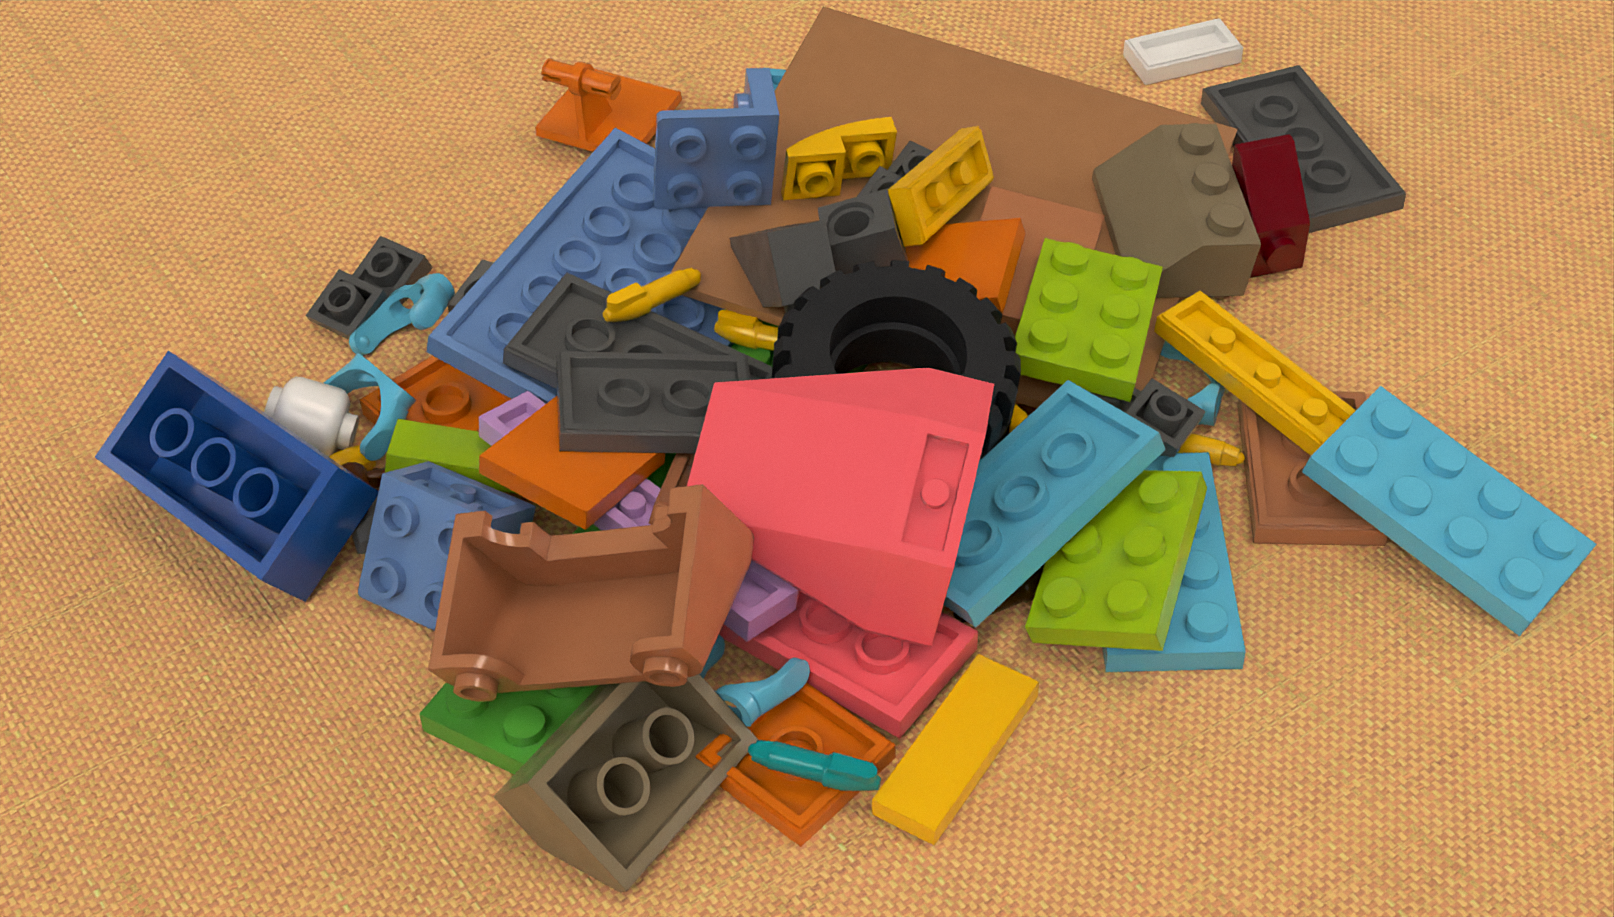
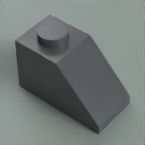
[729,220,836,313]

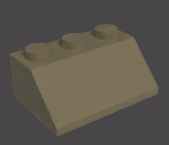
[1092,123,1261,298]
[493,674,758,893]

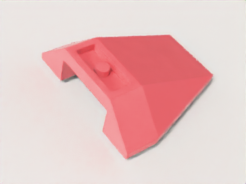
[687,368,994,648]

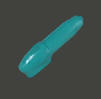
[748,740,881,791]

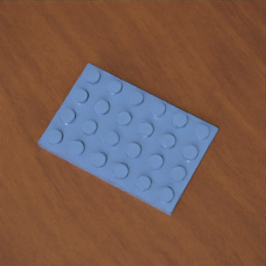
[426,128,734,404]

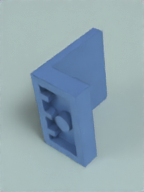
[653,68,779,210]
[358,461,536,631]

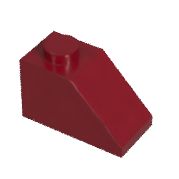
[1232,134,1310,278]

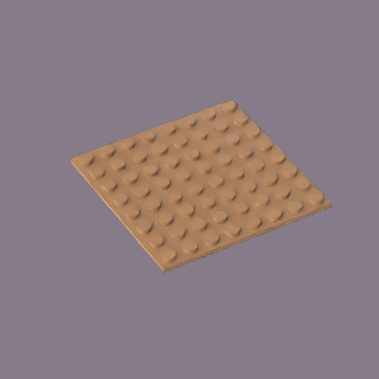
[670,6,1237,408]

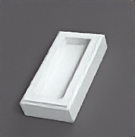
[1123,18,1243,85]

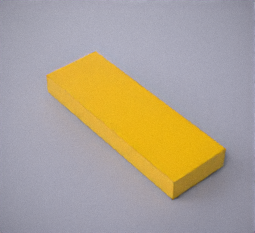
[888,126,994,247]
[872,654,1039,846]

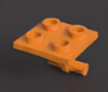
[535,58,682,152]

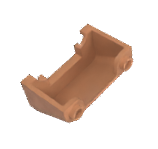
[428,484,754,702]

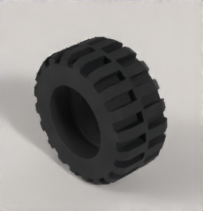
[772,260,1021,460]

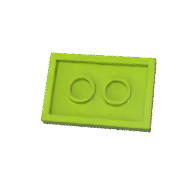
[1015,238,1163,402]
[1025,470,1207,651]

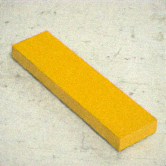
[1154,291,1356,456]

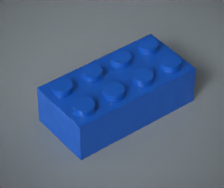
[95,351,379,602]

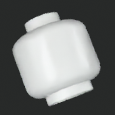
[264,377,359,456]

